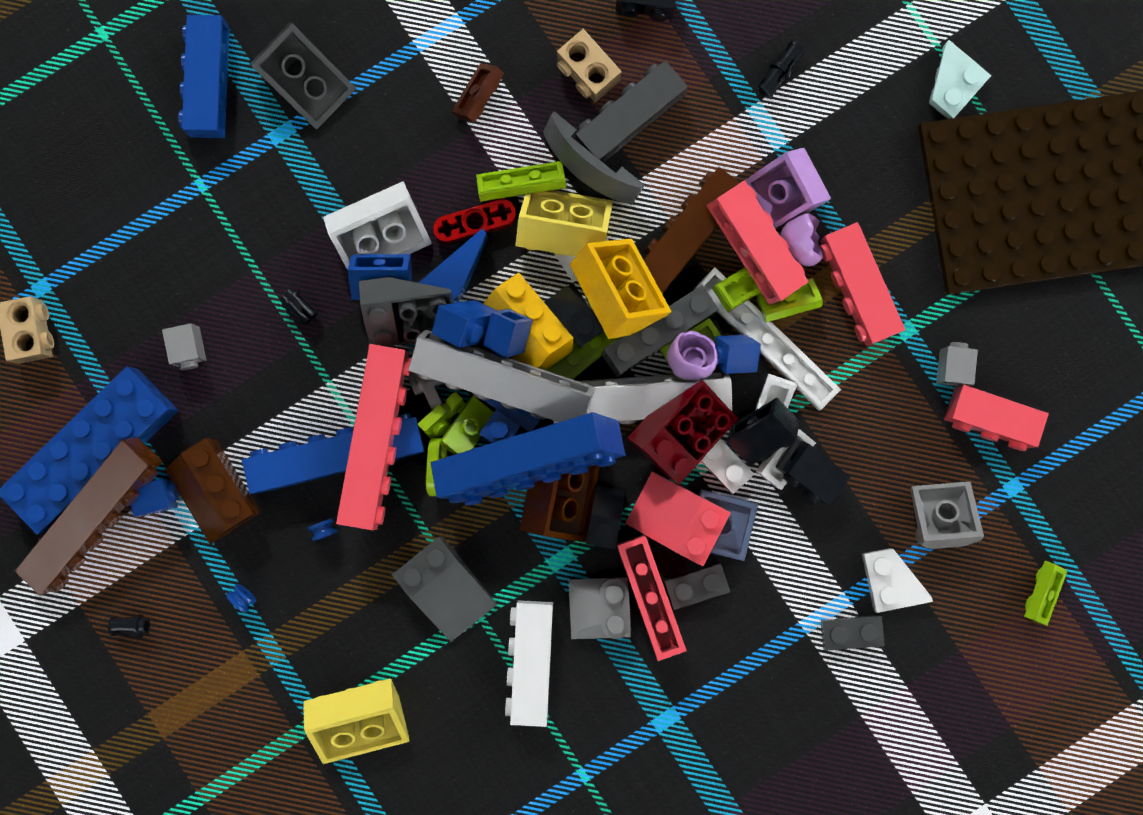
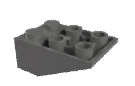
[359,277,453,347]

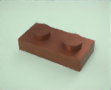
[451,63,504,123]

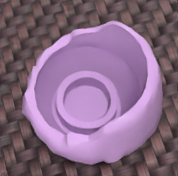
[780,213,823,267]
[667,331,719,382]

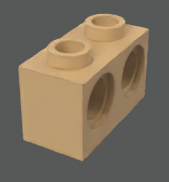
[557,29,622,103]
[0,296,54,364]

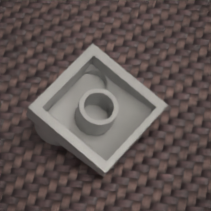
[911,481,984,549]
[569,577,631,639]

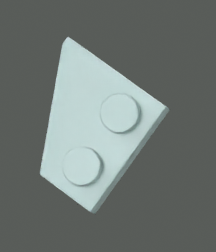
[929,40,991,119]

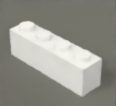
[505,600,553,727]

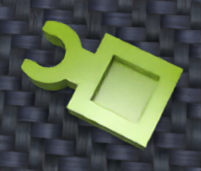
[418,391,466,439]

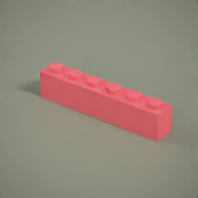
[336,344,412,530]

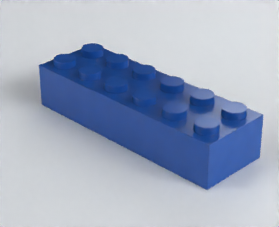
[0,366,179,535]
[430,412,626,505]

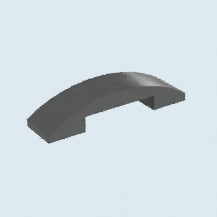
[543,111,645,205]

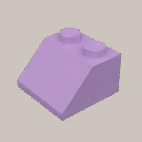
[745,148,831,229]

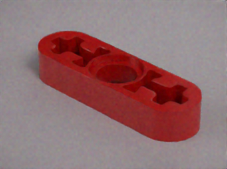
[433,199,516,244]

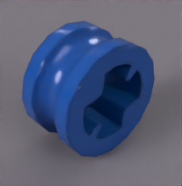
[308,518,338,542]
[226,584,257,613]

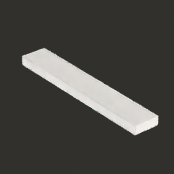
[694,268,841,411]

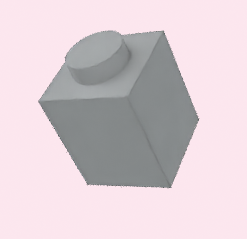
[162,323,207,370]
[936,342,978,386]

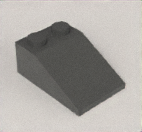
[249,23,357,130]
[392,535,497,642]

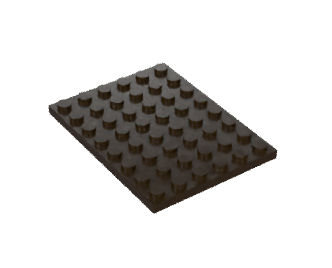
[918,91,1143,296]

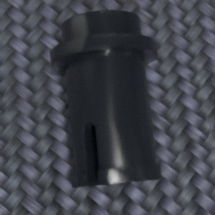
[280,288,318,325]
[108,614,150,638]

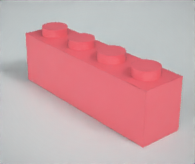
[706,180,809,305]
[819,222,905,347]
[616,534,687,661]

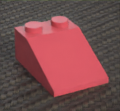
[625,472,731,566]

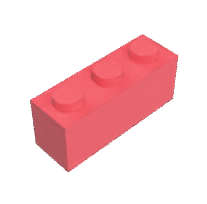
[944,385,1049,451]

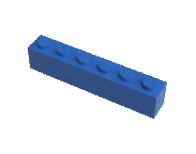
[242,413,427,494]

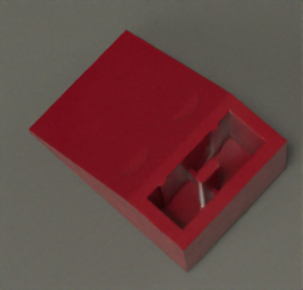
[627,380,738,485]

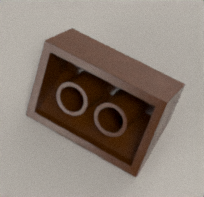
[165,438,261,545]
[519,464,600,542]

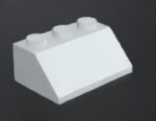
[323,181,432,270]

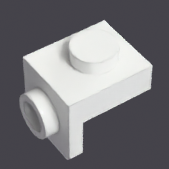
[756,374,796,410]

